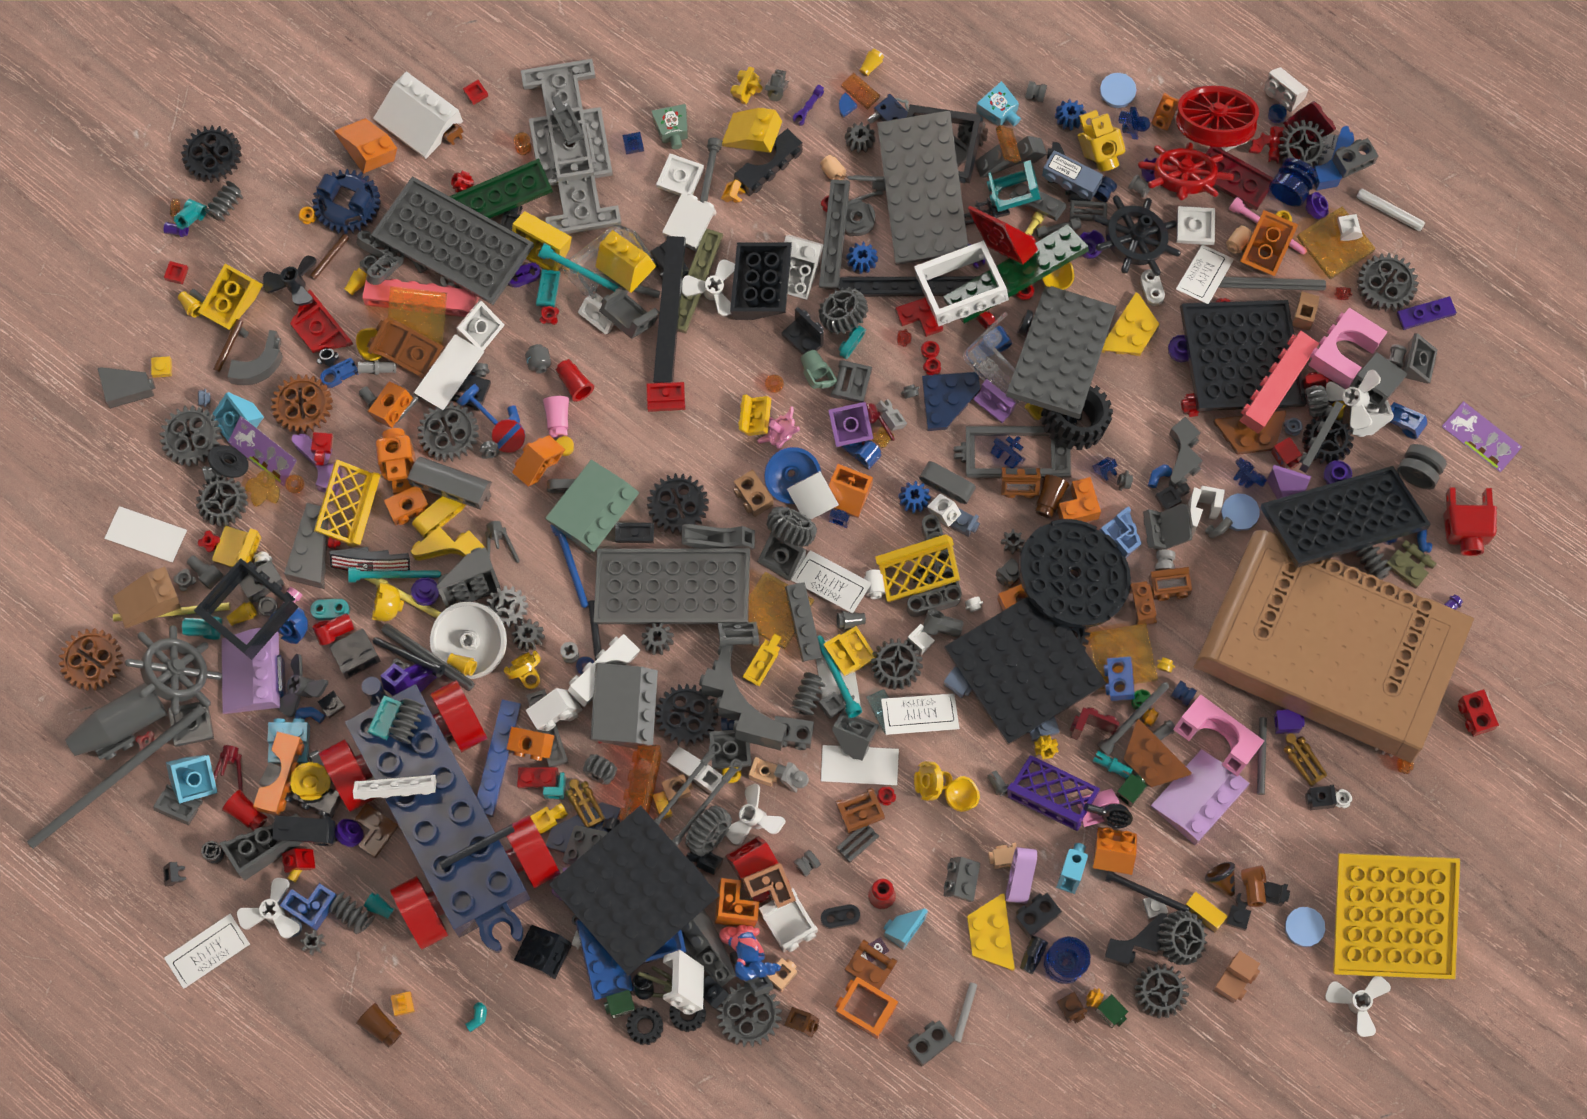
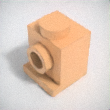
[749,757,778,787]
[988,843,1017,869]
[768,958,797,992]

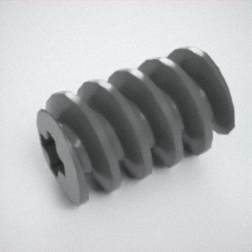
[204,181,244,222]
[1356,545,1392,580]
[790,672,826,716]
[389,698,425,744]
[329,891,375,934]

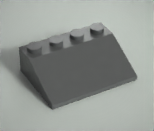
[437,547,502,608]
[590,663,658,750]

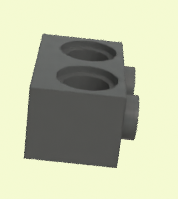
[1332,138,1379,178]
[774,716,814,750]
[907,1020,955,1066]

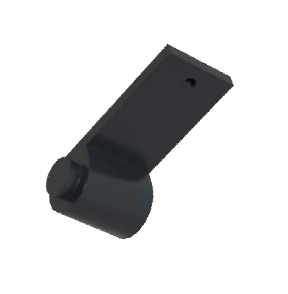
[272,816,336,847]

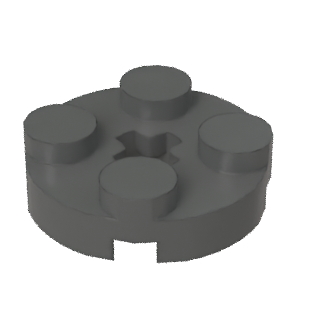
[845,199,875,237]

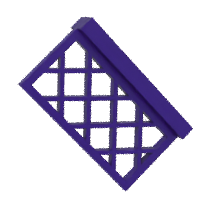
[1007,755,1100,831]

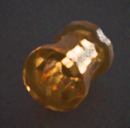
[514,132,532,155]

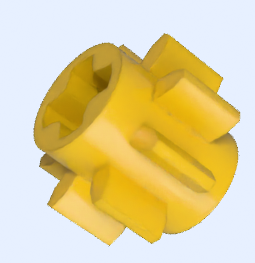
[1034,735,1059,759]

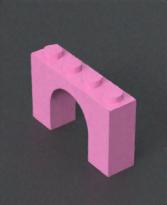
[1308,308,1387,389]
[1173,694,1264,777]

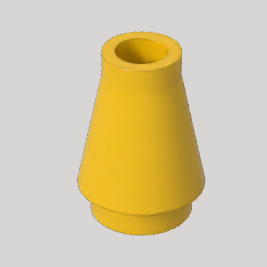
[859,48,884,76]
[344,268,367,296]
[178,291,202,318]
[227,601,257,626]
[447,653,477,676]

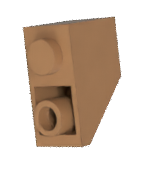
[1292,291,1320,331]

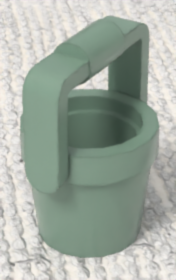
[800,350,837,389]

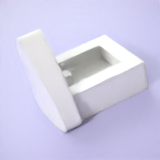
[1337,214,1363,241]

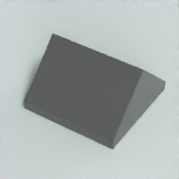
[1403,333,1438,384]
[757,531,806,581]
[709,730,752,769]

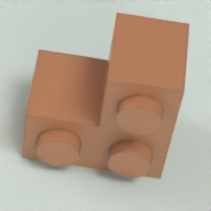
[742,863,796,908]
[1213,950,1260,1003]

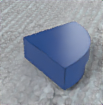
[839,92,857,118]

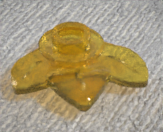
[245,470,280,507]

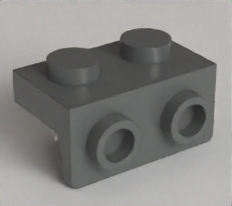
[943,857,980,902]

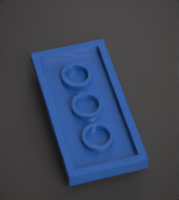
[575,920,633,1000]

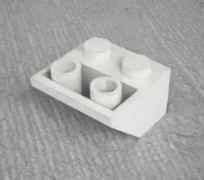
[1264,67,1308,112]

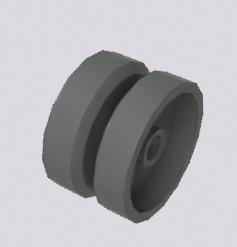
[1397,444,1447,490]

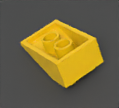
[722,108,782,153]
[198,263,263,330]

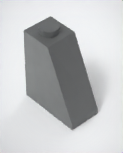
[98,367,156,409]

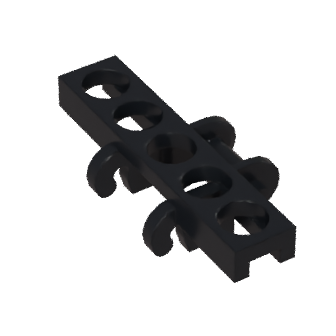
[964,198,1010,225]

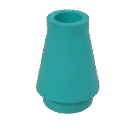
[363,893,394,919]

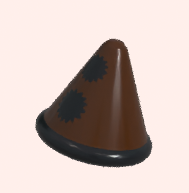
[1205,862,1235,896]

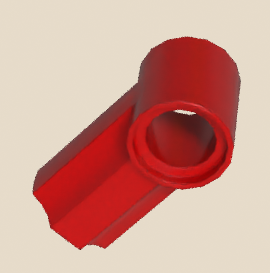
[313,613,354,645]

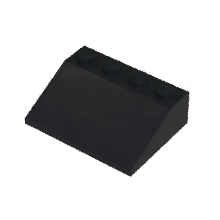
[730,242,792,320]

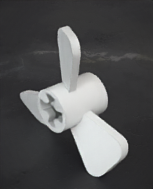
[682,260,735,316]
[1326,370,1381,430]
[726,783,785,845]
[237,878,300,938]
[1325,976,1391,1037]

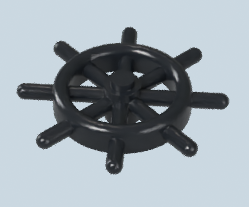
[1092,195,1181,276]

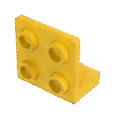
[212,526,262,567]

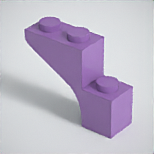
[292,434,343,496]

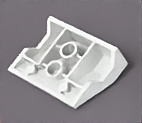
[373,71,463,159]

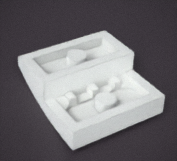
[787,471,839,519]
[1188,487,1203,536]

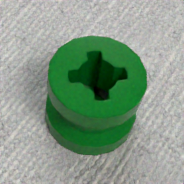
[1131,689,1151,710]

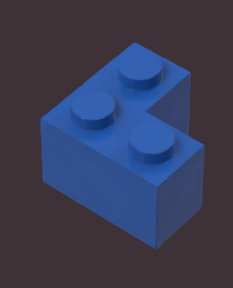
[280,883,337,931]

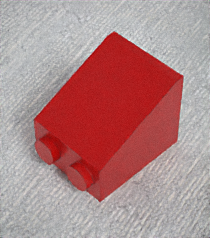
[725,836,790,903]

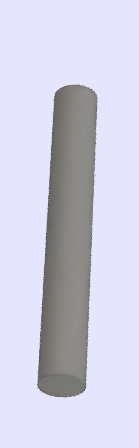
[954,982,977,1043]

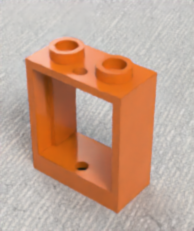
[835,977,898,1039]

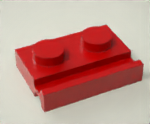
[647,382,685,412]

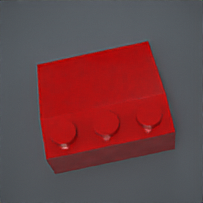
[968,206,1038,264]

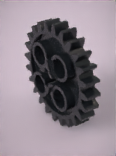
[181,125,242,183]
[647,473,709,534]
[655,683,719,747]

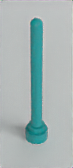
[538,243,620,292]
[348,567,441,583]
[817,635,862,718]

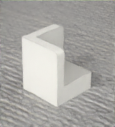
[907,624,935,656]

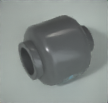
[525,344,552,374]

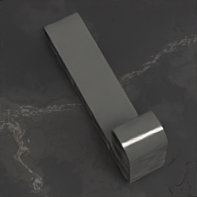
[907,515,962,617]

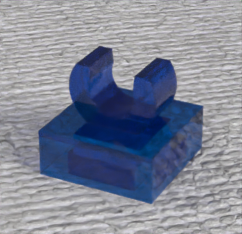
[1092,457,1118,481]

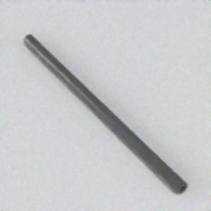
[27,704,206,849]

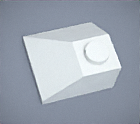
[1350,399,1394,437]

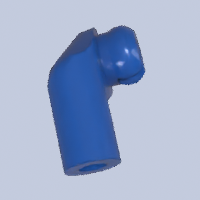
[295,707,325,723]

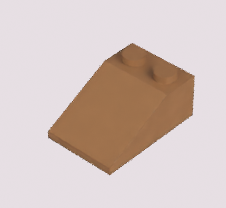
[113,566,181,629]

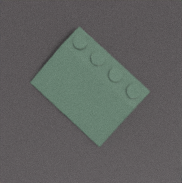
[545,460,640,554]

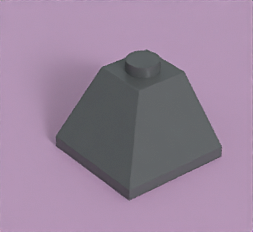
[832,710,879,761]

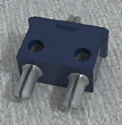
[867,94,909,124]

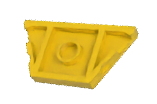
[1101,292,1159,356]
[967,893,1015,971]

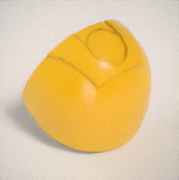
[1043,262,1074,290]
[356,328,382,361]
[945,776,980,812]

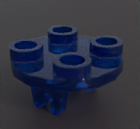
[1233,457,1268,489]

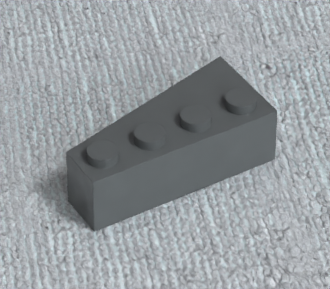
[284,503,329,589]
[219,814,303,881]

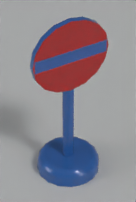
[457,384,526,453]

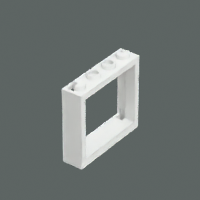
[914,240,1009,326]

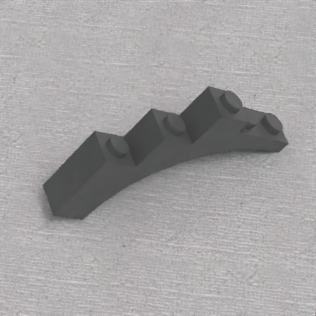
[699,645,787,751]

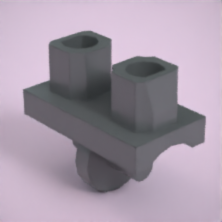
[765,69,789,101]

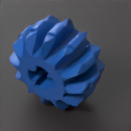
[1055,99,1086,131]
[846,241,878,274]
[898,481,931,514]

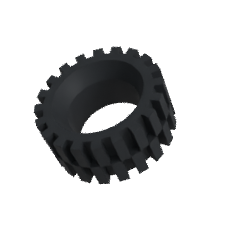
[1041,382,1113,450]

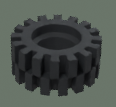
[669,1003,706,1032]
[626,1007,663,1045]

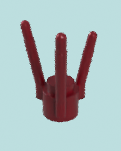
[862,403,895,445]
[213,745,243,792]

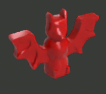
[1248,126,1300,164]

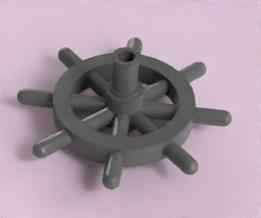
[125,625,222,715]

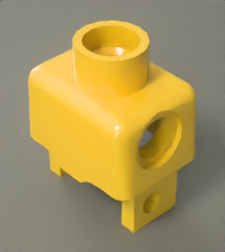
[1077,110,1125,172]

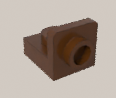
[1056,992,1088,1024]
[784,1007,820,1038]

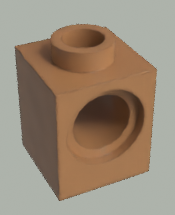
[661,774,693,803]

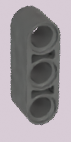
[919,461,976,504]

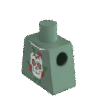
[652,104,688,149]

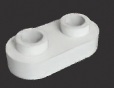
[1140,269,1165,306]

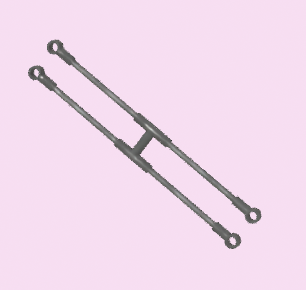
[572,742,743,925]

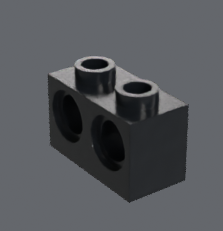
[1014,893,1062,938]

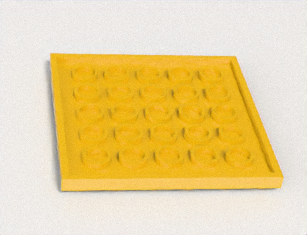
[1333,853,1460,979]

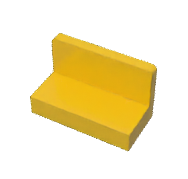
[1185,892,1228,933]

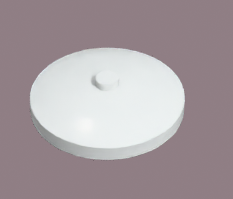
[430,602,507,679]

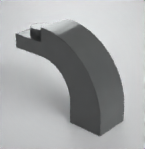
[227,330,283,385]

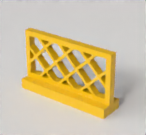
[314,460,381,548]
[875,534,960,602]

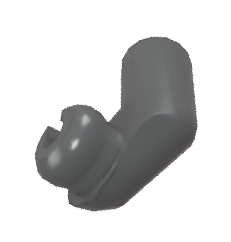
[1205,517,1233,538]

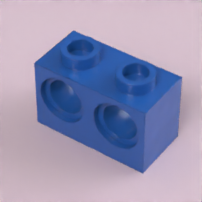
[1104,656,1135,701]

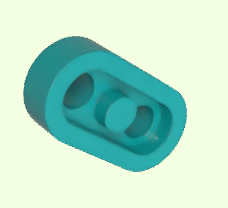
[838,325,866,359]
[310,599,350,620]

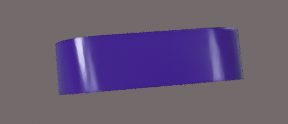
[508,263,541,288]

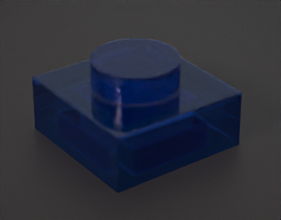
[622,132,644,155]
[829,509,850,528]

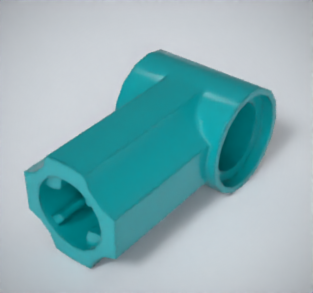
[174,199,207,229]
[182,617,223,640]

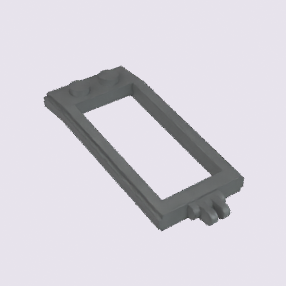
[954,426,1071,478]

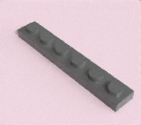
[819,180,850,289]

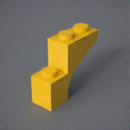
[410,526,484,561]

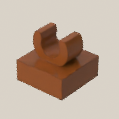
[443,123,464,145]

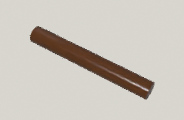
[309,234,349,280]
[213,319,244,373]

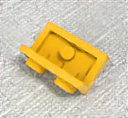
[738,395,771,436]

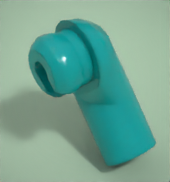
[465,1002,487,1032]

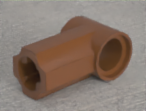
[1241,865,1266,907]

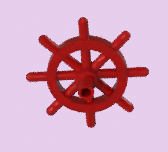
[1138,142,1234,200]

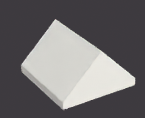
[456,300,504,351]

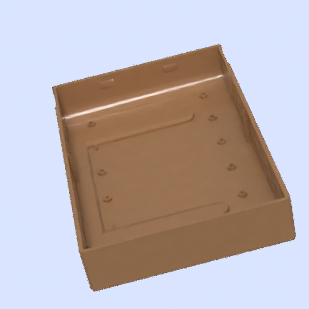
[1194,530,1474,763]

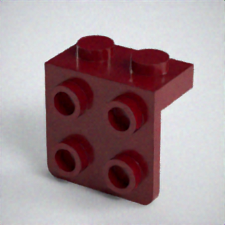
[1283,101,1336,150]
[1070,707,1120,740]

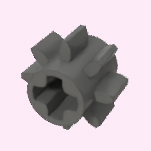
[1001,529,1025,555]
[913,562,935,587]
[300,930,326,956]

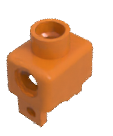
[376,428,416,495]

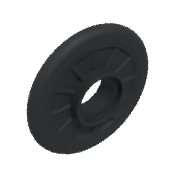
[208,445,249,478]

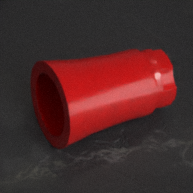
[555,359,594,402]
[222,789,268,831]
[868,878,896,909]

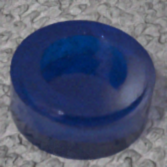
[1268,104,1287,123]

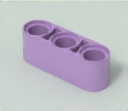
[1006,847,1037,904]

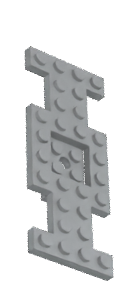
[521,59,621,234]

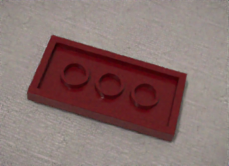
[1200,146,1276,211]

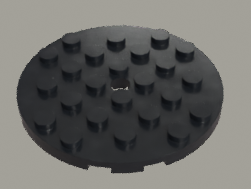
[1018,519,1131,628]

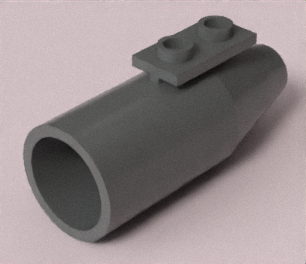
[65,683,167,761]

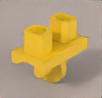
[730,67,763,105]

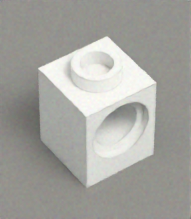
[927,494,961,527]

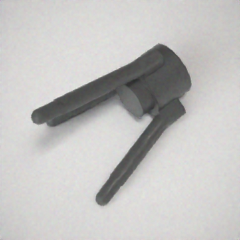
[847,175,886,200]
[485,521,520,563]

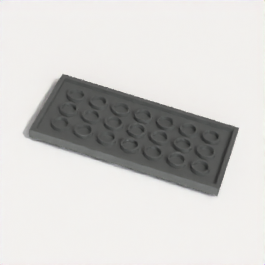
[877,111,968,265]
[371,176,534,305]
[1006,285,1117,419]
[594,548,751,624]

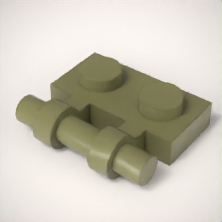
[1386,540,1437,589]

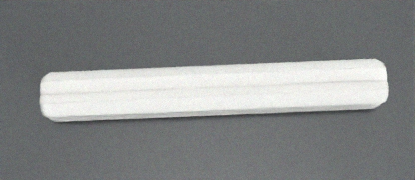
[1357,189,1425,231]

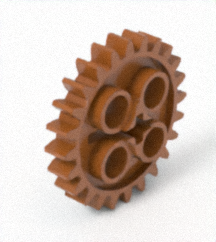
[271,374,333,434]
[58,628,123,691]

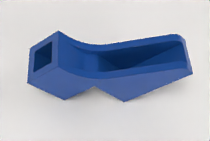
[1312,126,1354,191]

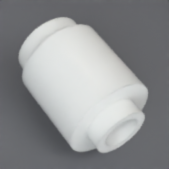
[864,570,885,599]

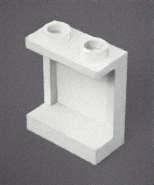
[662,193,717,252]
[759,888,818,952]
[663,950,704,1015]

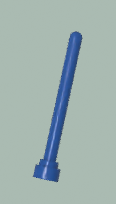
[550,524,588,608]

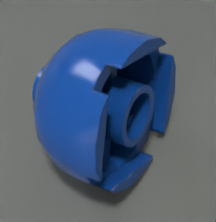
[269,608,308,644]

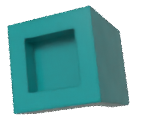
[543,772,566,800]

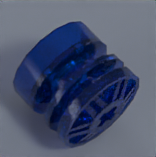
[1269,158,1318,207]
[1043,936,1091,984]

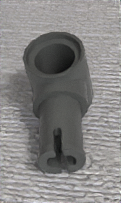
[187,555,224,590]

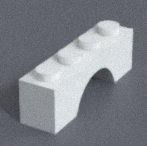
[568,634,640,707]

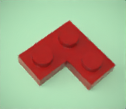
[895,297,943,337]

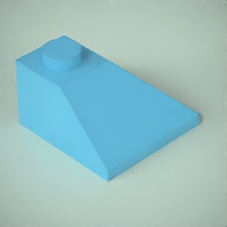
[212,392,264,445]
[166,755,218,803]
[883,908,928,950]

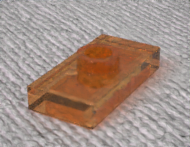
[841,73,880,110]
[996,125,1021,163]

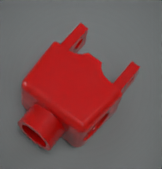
[1443,487,1497,556]

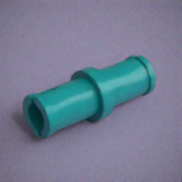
[1092,750,1133,780]

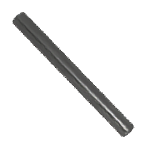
[1218,277,1326,291]
[381,623,475,691]

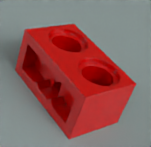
[1458,689,1499,737]

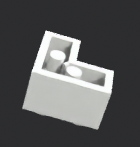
[526,688,582,731]

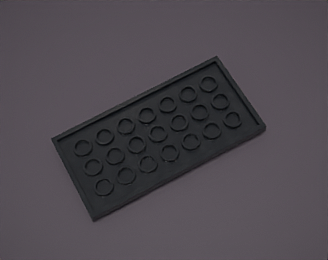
[1260,466,1431,568]

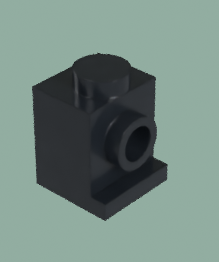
[1305,785,1337,811]

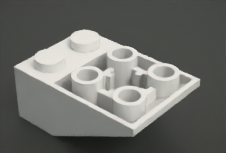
[784,235,824,300]

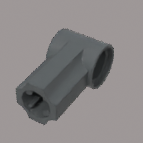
[923,609,964,638]

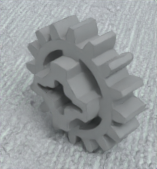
[487,586,529,628]

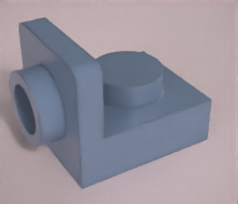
[950,508,980,537]

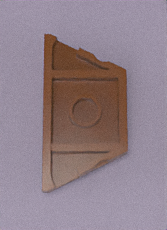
[1213,411,1286,455]
[1124,719,1192,787]

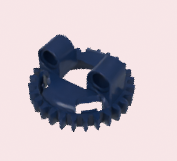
[312,169,381,235]

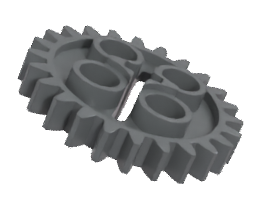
[1357,253,1419,312]
[417,402,479,462]
[160,405,222,467]
[717,982,782,1048]

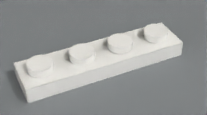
[353,775,436,800]

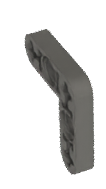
[356,231,404,285]

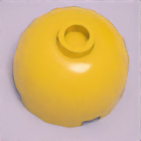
[372,582,404,622]

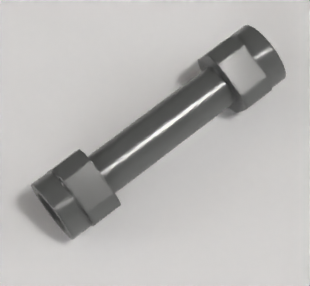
[1036,217,1081,239]

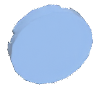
[1100,73,1137,108]
[1221,493,1260,531]
[1285,907,1325,947]

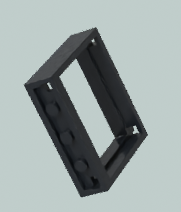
[907,104,983,184]
[194,558,298,660]

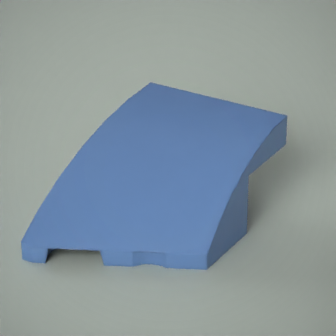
[1099,506,1141,558]

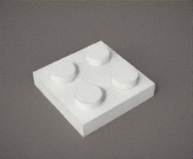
[656,154,704,196]
[1177,206,1215,245]

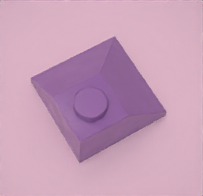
[828,402,873,447]
[1267,465,1311,499]

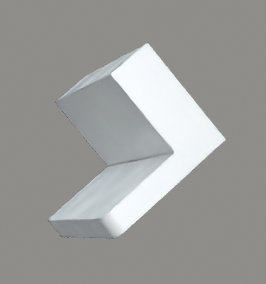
[578,293,614,334]
[1198,486,1225,520]

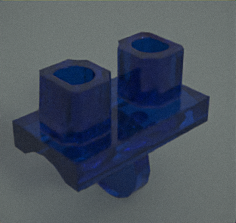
[1118,107,1150,140]
[990,436,1026,468]

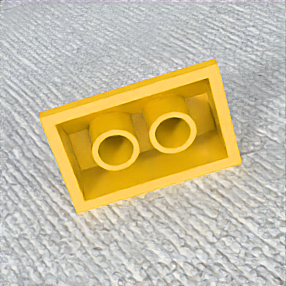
[512,211,572,271]
[595,230,656,293]

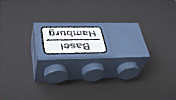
[1042,150,1103,200]

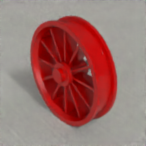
[1176,86,1259,147]

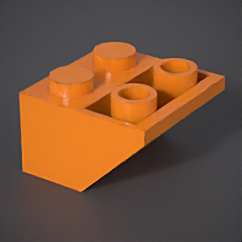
[829,464,873,518]
[1093,827,1137,875]

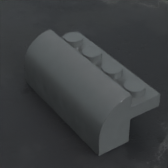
[407,457,492,510]

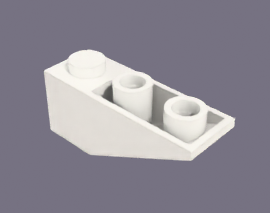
[667,746,723,794]

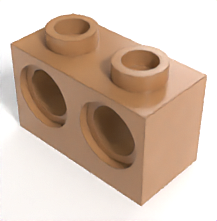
[733,469,774,517]

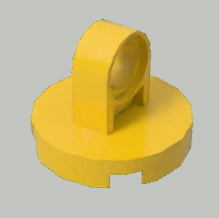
[504,651,541,689]
[914,761,953,801]
[290,762,331,800]

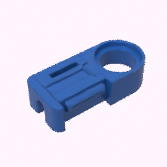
[320,358,359,388]

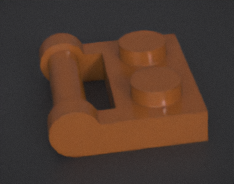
[835,788,885,833]
[845,940,898,990]

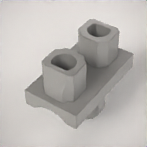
[774,762,809,793]

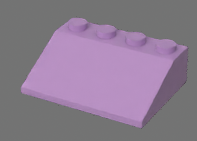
[222,628,280,714]
[1150,749,1249,846]

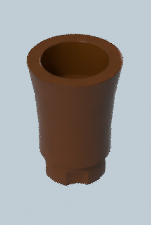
[1035,474,1070,518]
[356,1003,402,1048]

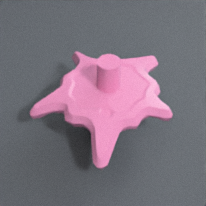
[757,406,800,449]

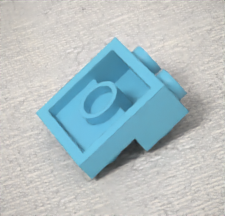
[267,718,310,764]

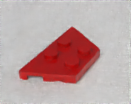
[290,290,353,353]

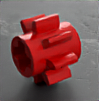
[451,170,474,193]
[1181,393,1199,417]

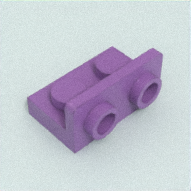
[974,379,1016,423]

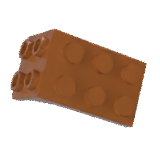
[367,317,444,379]

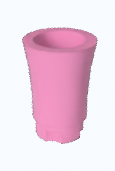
[543,396,569,439]

